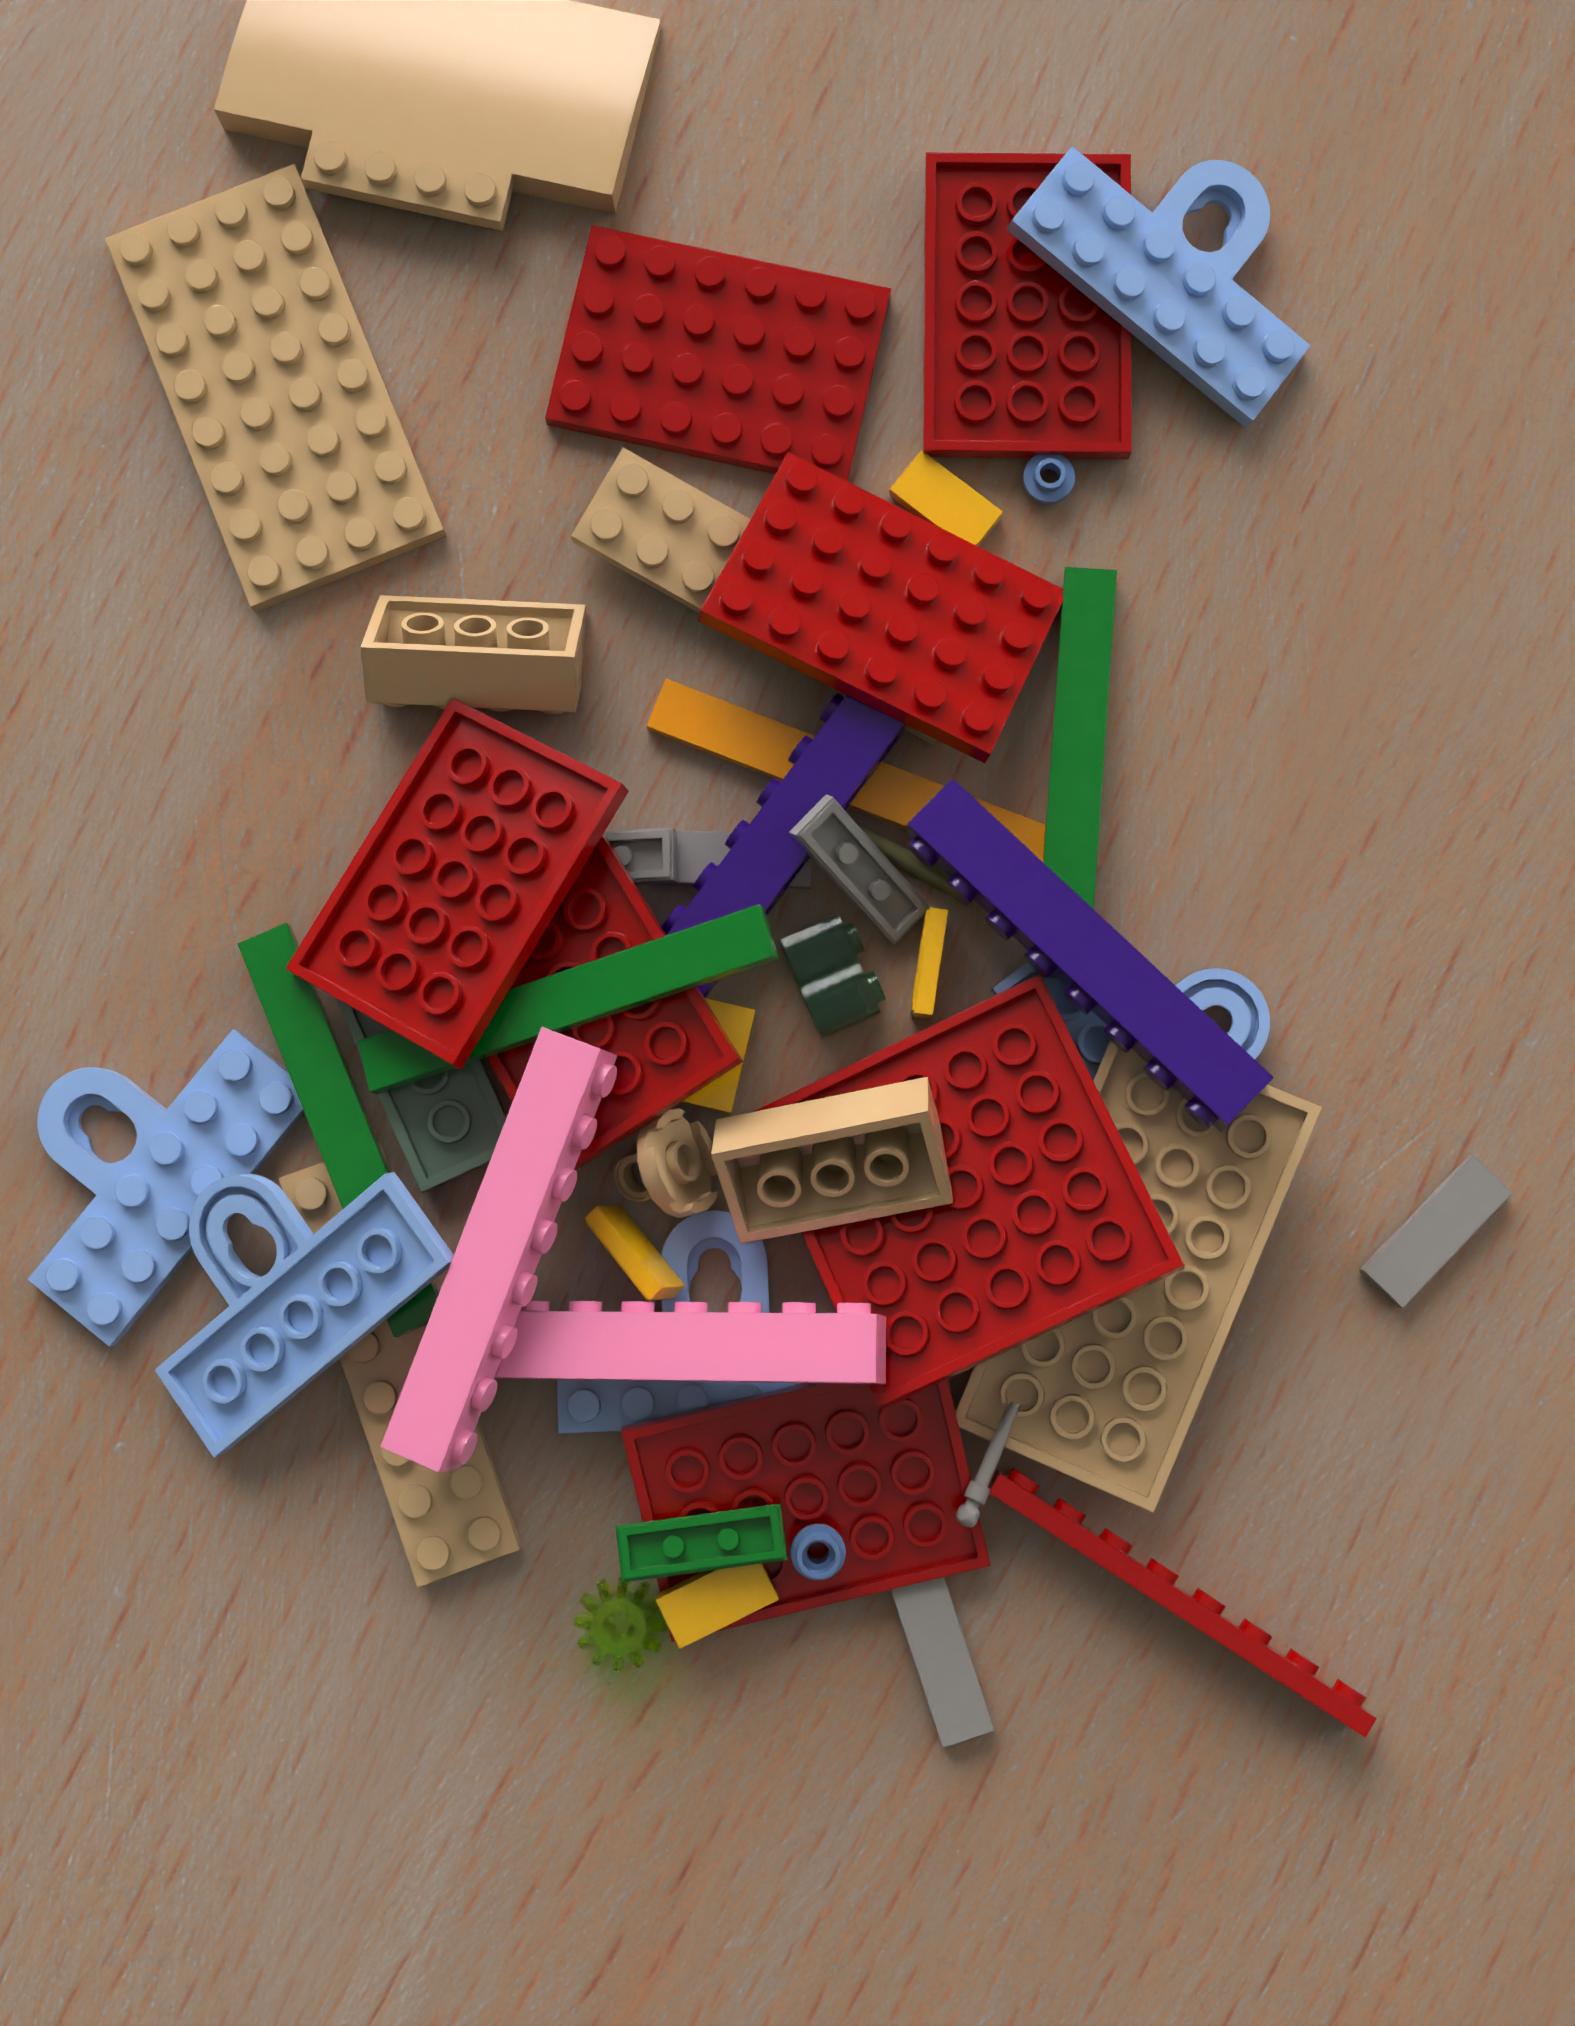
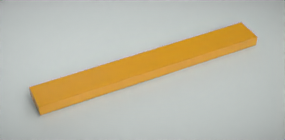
[647,679,1046,862]

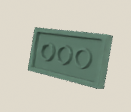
[336,999,507,1193]

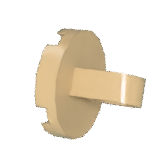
[614,1108,718,1218]

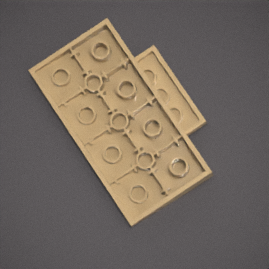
[214,0,662,231]

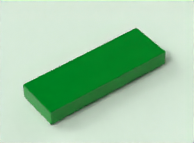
[615,1504,788,1582]

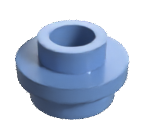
[1023,455,1075,504]
[790,1524,846,1580]

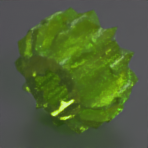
[574,1575,668,1672]

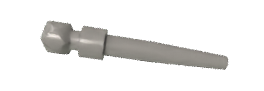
[956,1401,1019,1527]

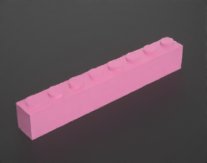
[380,1027,617,1472]
[494,1301,886,1384]

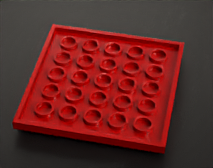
[753,974,1185,1409]

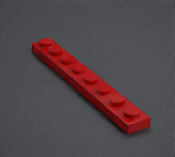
[988,1468,1377,1738]

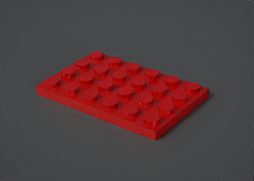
[923,152,1132,459]
[545,225,891,482]
[697,452,1064,763]
[285,698,629,1070]
[487,833,743,1170]
[621,1379,991,1642]

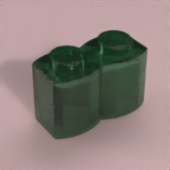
[780,915,886,1040]

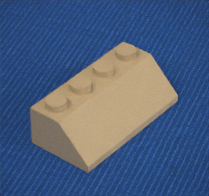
[361,595,586,715]
[711,1077,953,1244]

